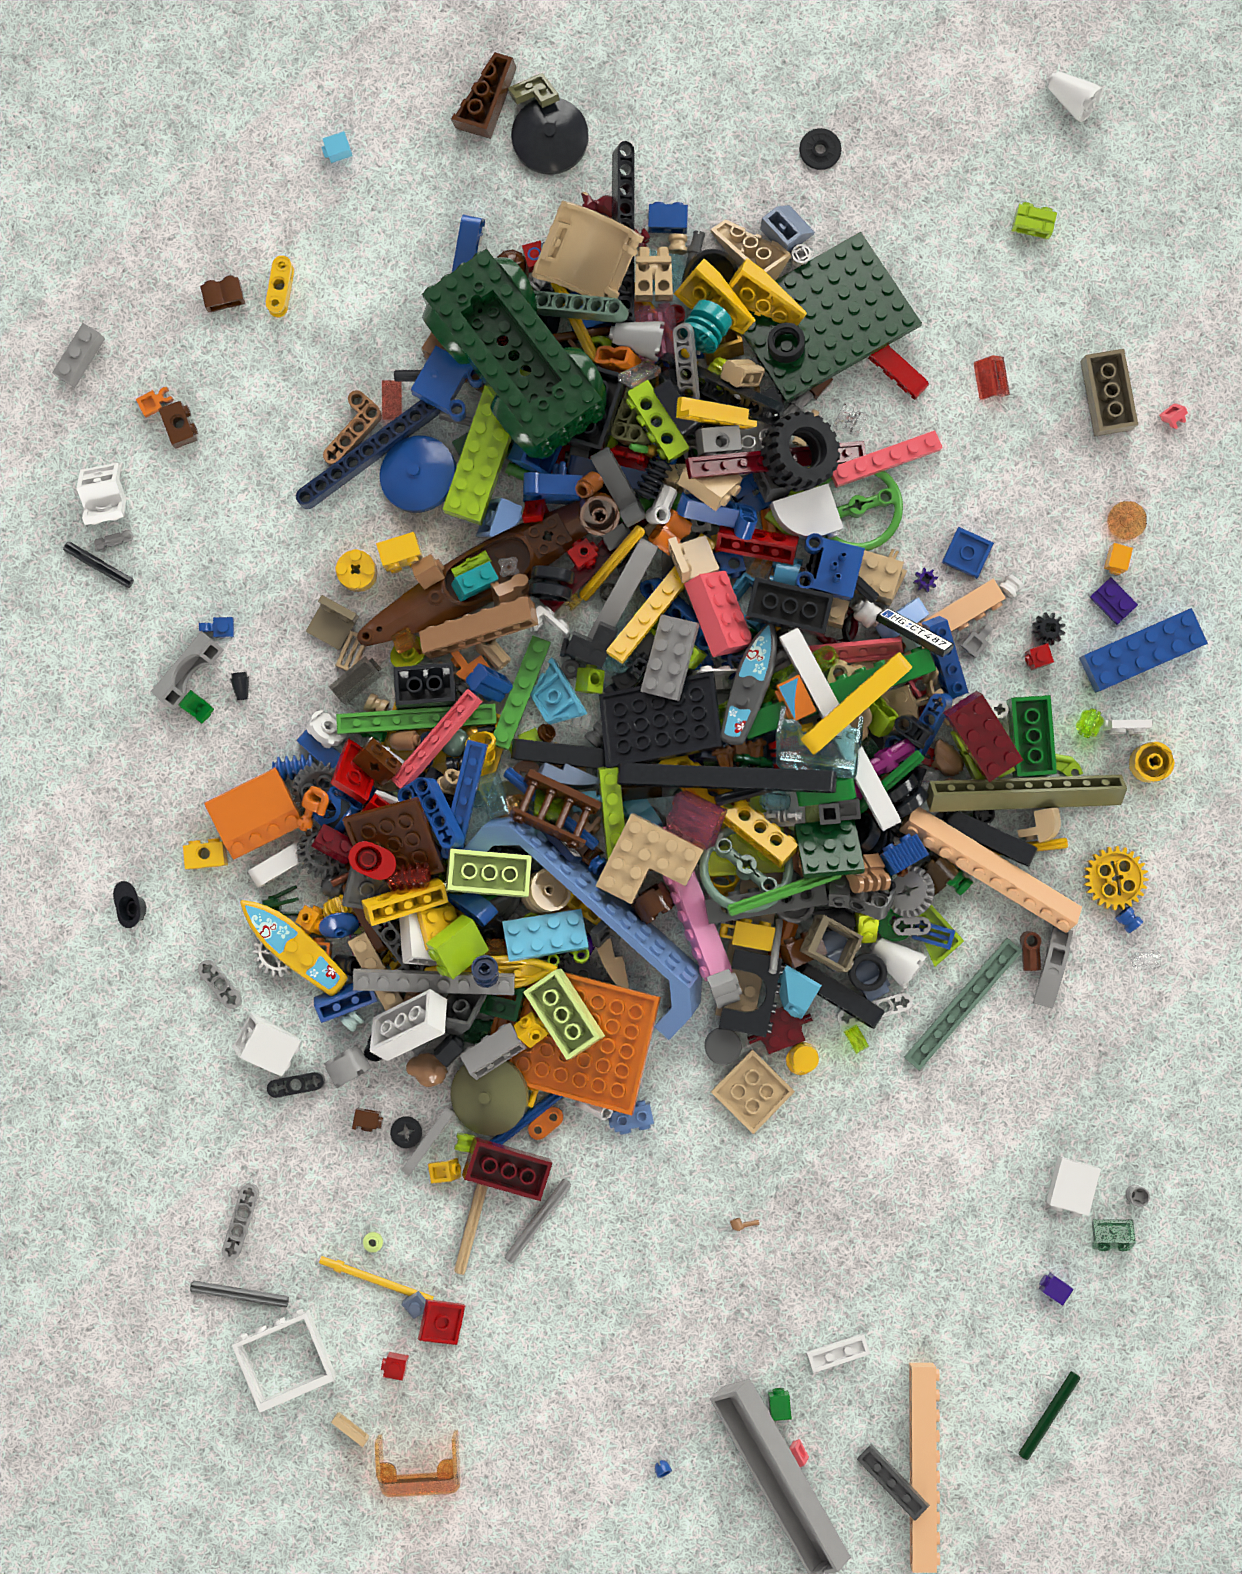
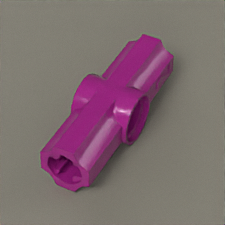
[869,738,915,776]

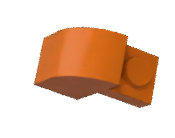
[450,651,490,682]

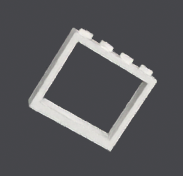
[232,1309,336,1413]

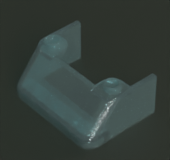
[776,706,864,778]

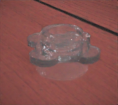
[498,557,519,577]

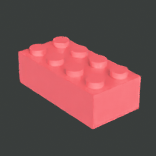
[684,571,753,657]

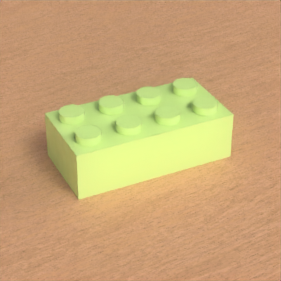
[446,849,532,898]
[523,969,605,1060]

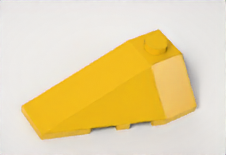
[728,258,807,325]
[674,259,756,335]

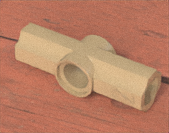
[475,639,511,670]

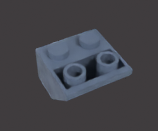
[760,205,815,253]

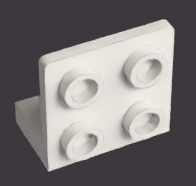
[527,605,570,638]

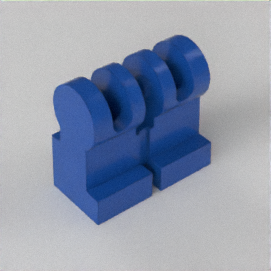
[732,473,773,514]

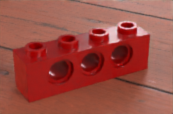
[716,525,799,565]

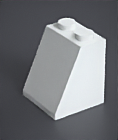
[232,1012,301,1076]

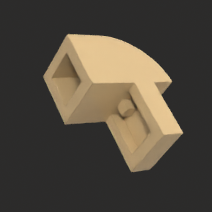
[1017,808,1061,843]

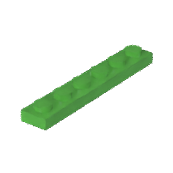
[490,635,551,751]

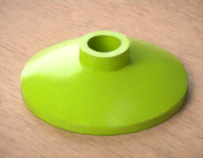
[390,636,425,667]

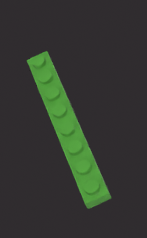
[336,704,497,735]

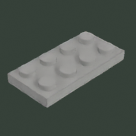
[641,614,700,701]

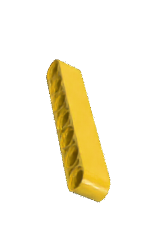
[800,652,912,755]

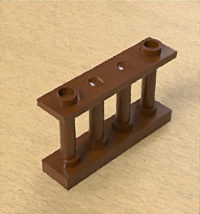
[508,769,602,849]

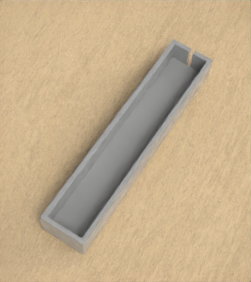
[710,1379,851,1574]

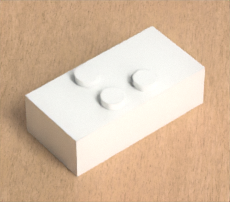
[370,989,447,1061]

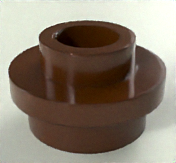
[537,724,556,742]

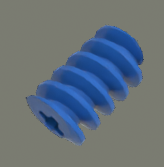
[272,754,314,781]

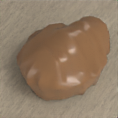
[931,739,964,777]
[406,1053,448,1087]

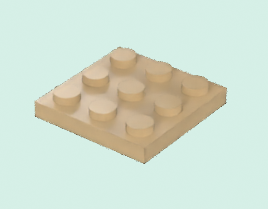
[710,1049,795,1134]

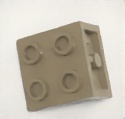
[306,595,359,650]

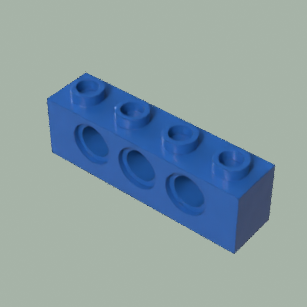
[922,616,969,699]

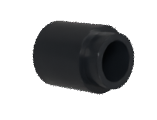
[333,954,361,976]

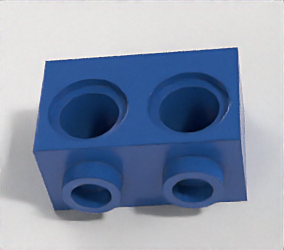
[713,551,746,579]

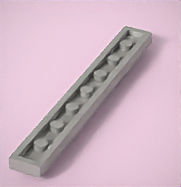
[353,969,515,995]

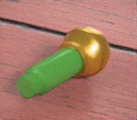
[629,443,658,458]

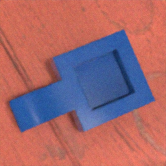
[199,617,234,638]

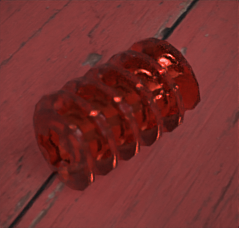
[386,862,431,892]

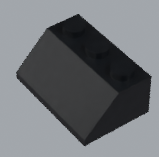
[393,662,457,710]

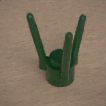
[262,885,299,916]

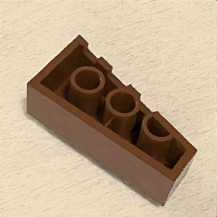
[451,52,517,139]

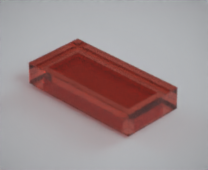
[382,380,402,420]

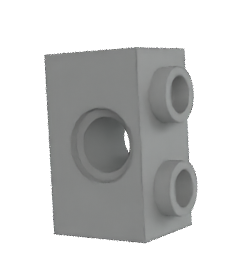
[695,425,742,456]

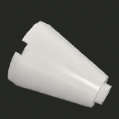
[1047,71,1104,122]
[870,937,927,989]

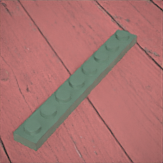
[904,938,1022,1071]

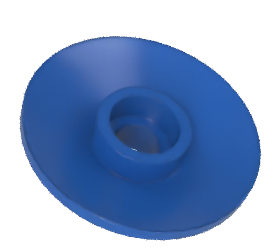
[319,912,359,939]

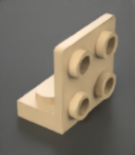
[668,536,719,583]

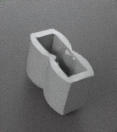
[707,969,742,1009]

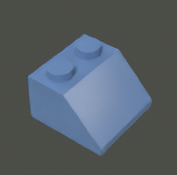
[476,498,523,538]

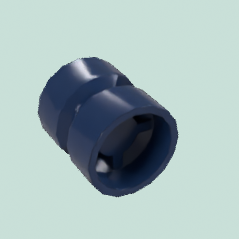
[471,955,499,988]

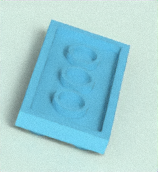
[502,909,588,962]

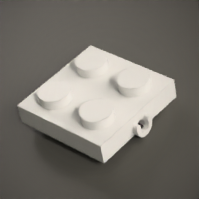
[1103,719,1152,735]

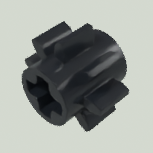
[625,650,649,676]

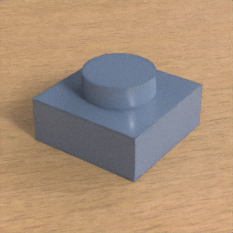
[402,1291,426,1319]

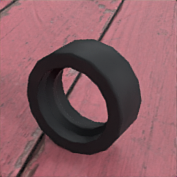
[767,323,805,363]
[848,953,888,992]

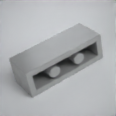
[52,323,105,388]
[460,1023,527,1080]

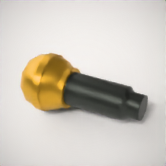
[465,725,495,737]

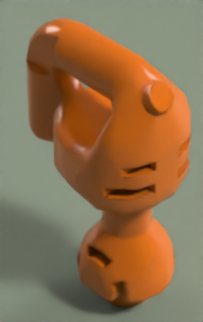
[297,786,329,831]

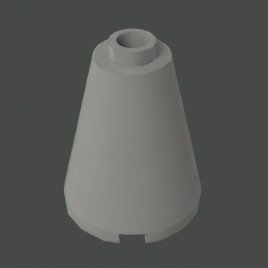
[609,321,665,362]

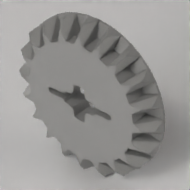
[891,866,934,917]

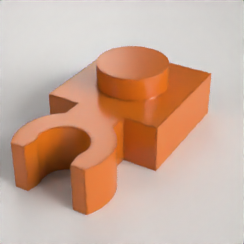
[136,387,174,418]

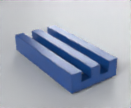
[911,920,955,950]

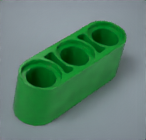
[796,777,856,807]

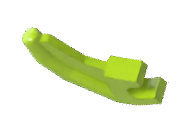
[1056,754,1083,776]

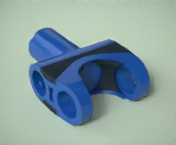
[312,787,363,834]

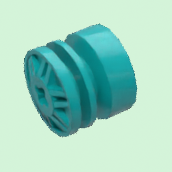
[680,300,732,354]

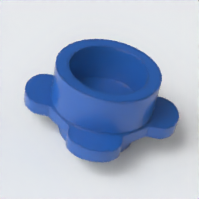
[588,855,607,876]

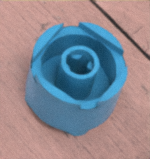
[769,558,803,586]

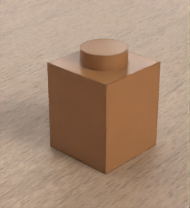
[411,554,445,590]

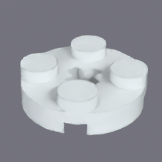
[307,710,347,748]

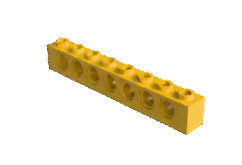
[659,755,798,869]

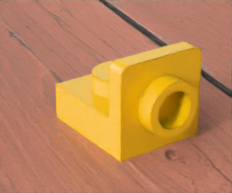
[428,1158,461,1184]

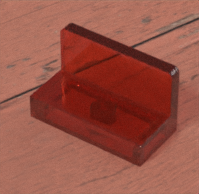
[974,355,1010,400]

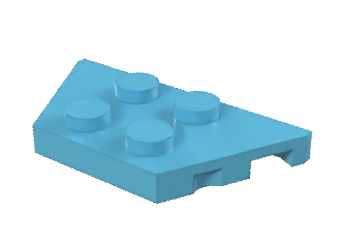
[531,658,587,725]

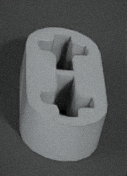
[892,917,931,936]

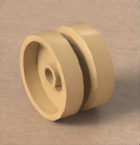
[521,869,571,915]

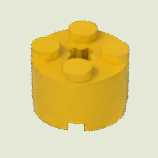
[335,549,378,592]
[1129,742,1175,783]

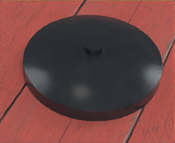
[511,98,589,175]

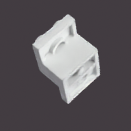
[77,463,126,525]

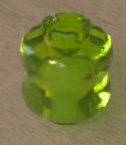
[1075,708,1104,738]

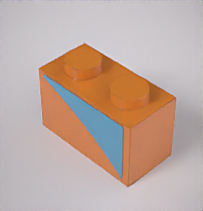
[774,675,816,723]

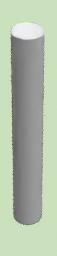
[769,919,783,974]

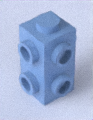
[608,1100,654,1135]

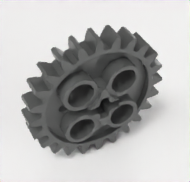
[292,761,337,818]

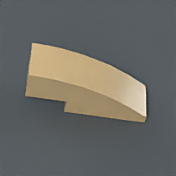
[597,938,629,989]

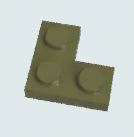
[508,73,560,108]

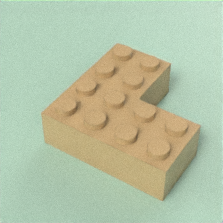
[827,550,904,629]
[596,813,704,904]

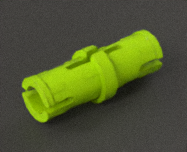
[451,551,491,577]

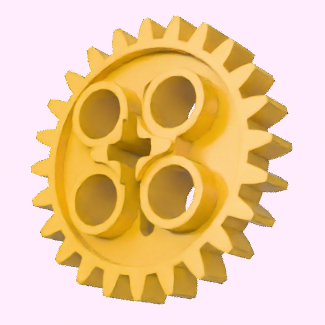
[1082,846,1149,910]

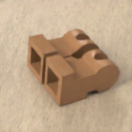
[490,574,531,607]
[842,853,891,893]

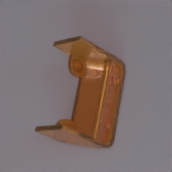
[375,1430,461,1497]

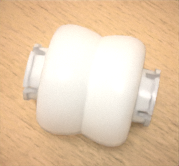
[853,599,882,628]

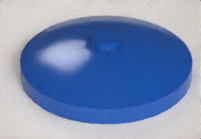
[380,435,456,513]

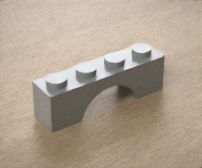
[151,631,224,710]

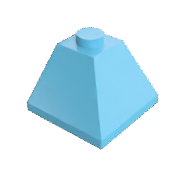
[778,965,822,1019]

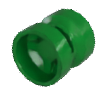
[947,868,973,896]

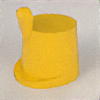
[786,1042,819,1075]

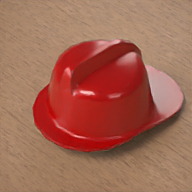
[348,841,396,880]

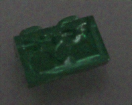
[1092,1219,1136,1252]

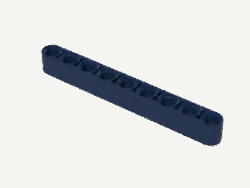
[296,400,441,509]

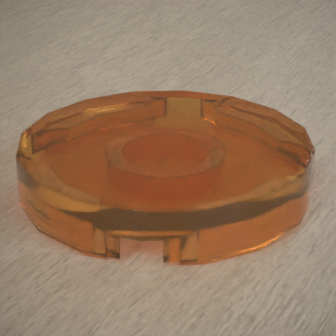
[1107,501,1147,540]

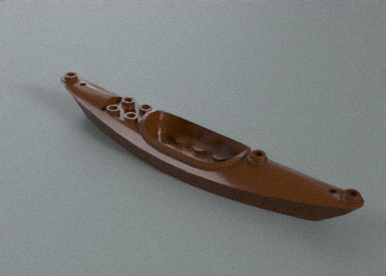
[357,492,613,646]

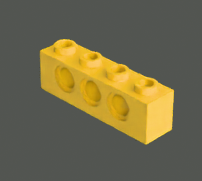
[361,877,448,926]

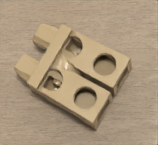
[635,247,673,302]

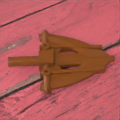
[711,737,767,802]

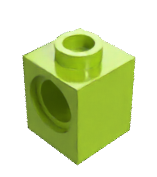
[575,664,605,694]

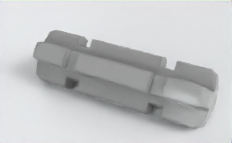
[94,530,133,550]

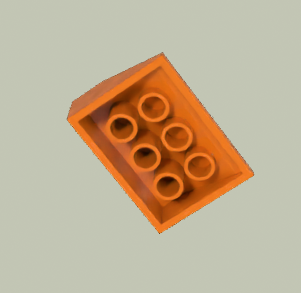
[204,767,303,860]

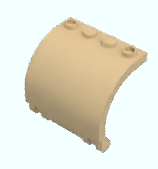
[531,200,644,299]

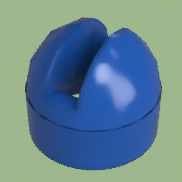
[654,1460,672,1478]

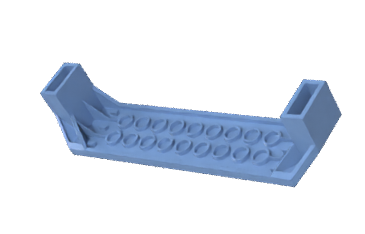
[463,815,702,1040]

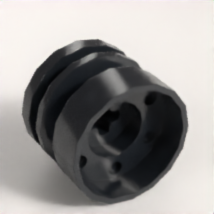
[855,812,894,856]

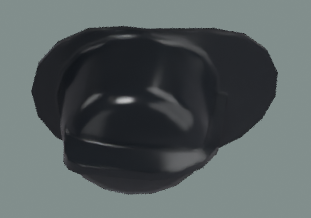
[113,881,147,928]

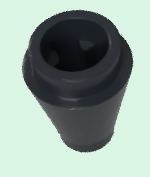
[230,671,249,701]

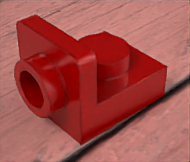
[522,499,549,523]

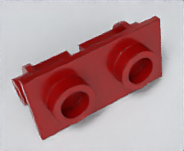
[610,445,650,472]

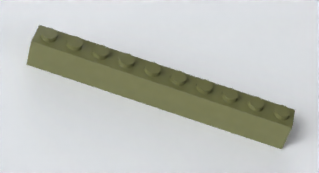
[926,775,1127,812]

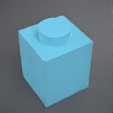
[321,131,353,163]

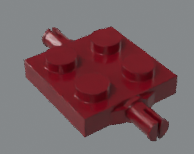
[747,1007,813,1055]

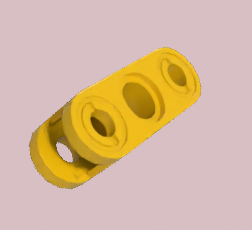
[265,256,294,318]

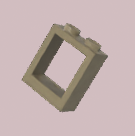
[800,915,863,973]

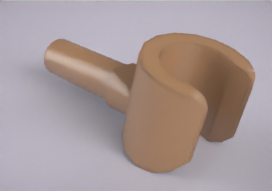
[730,1217,759,1231]

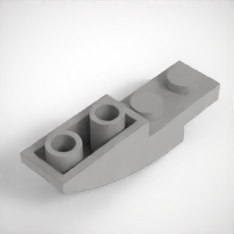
[1033,926,1073,1009]

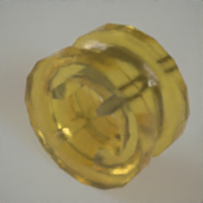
[564,592,583,612]

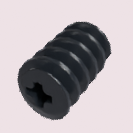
[633,456,673,501]

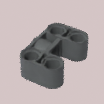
[843,875,896,920]

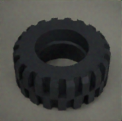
[761,411,840,492]

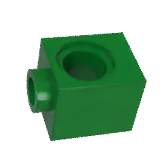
[768,1388,792,1421]

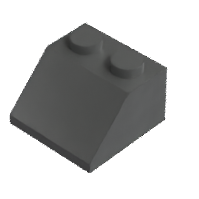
[445,993,487,1036]

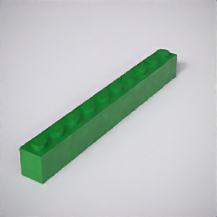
[746,646,936,740]

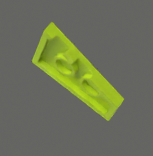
[916,905,964,967]

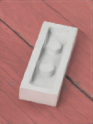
[807,1333,870,1373]

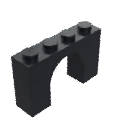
[719,949,785,1038]

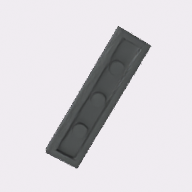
[857,1444,930,1521]

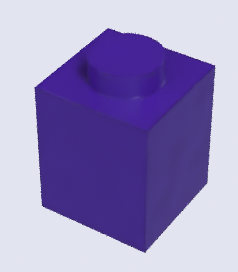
[1039,1272,1074,1306]

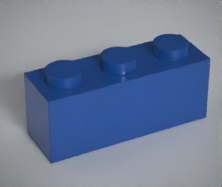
[314,982,378,1023]

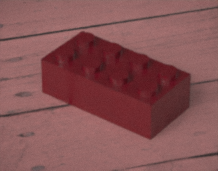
[943,690,1023,782]
[462,1137,553,1201]

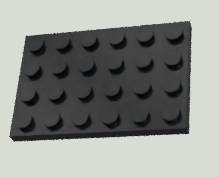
[599,671,723,768]

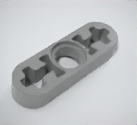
[198,960,242,1009]

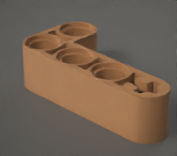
[323,390,382,466]

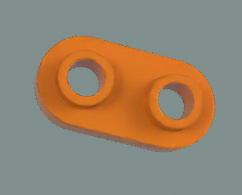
[528,1107,564,1140]

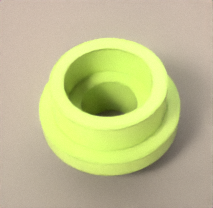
[363,1232,383,1252]

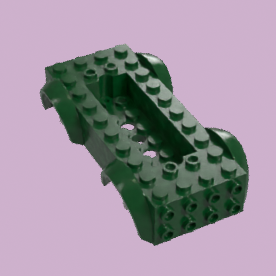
[422,248,606,460]

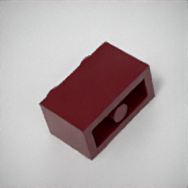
[311,824,353,865]

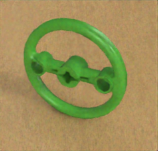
[818,471,903,551]

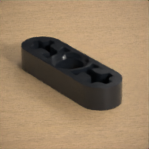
[267,1072,325,1098]

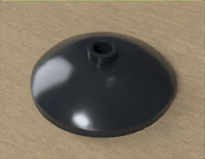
[683,249,738,284]

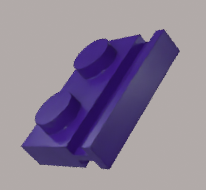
[1090,577,1138,625]

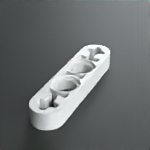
[837,993,913,1027]

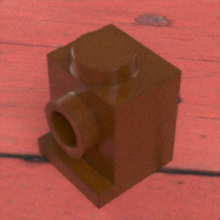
[352,1107,384,1132]

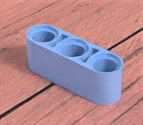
[875,597,929,639]

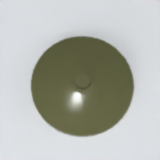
[450,1060,529,1136]

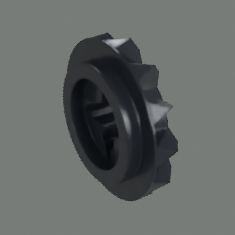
[390,1116,422,1148]

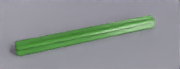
[727,875,842,916]

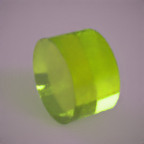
[843,1025,869,1054]

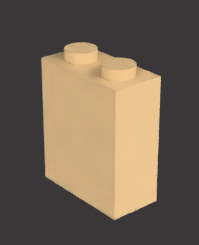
[678,455,743,511]

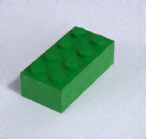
[1007,695,1057,778]

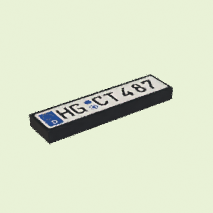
[876,607,954,657]

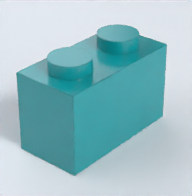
[451,561,499,602]

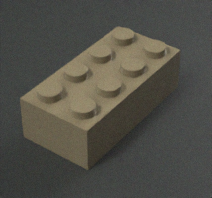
[1080,349,1138,437]

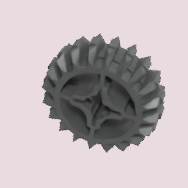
[296,826,345,879]

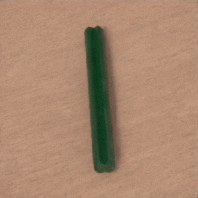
[1019,1371,1080,1460]

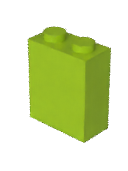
[426,914,489,980]

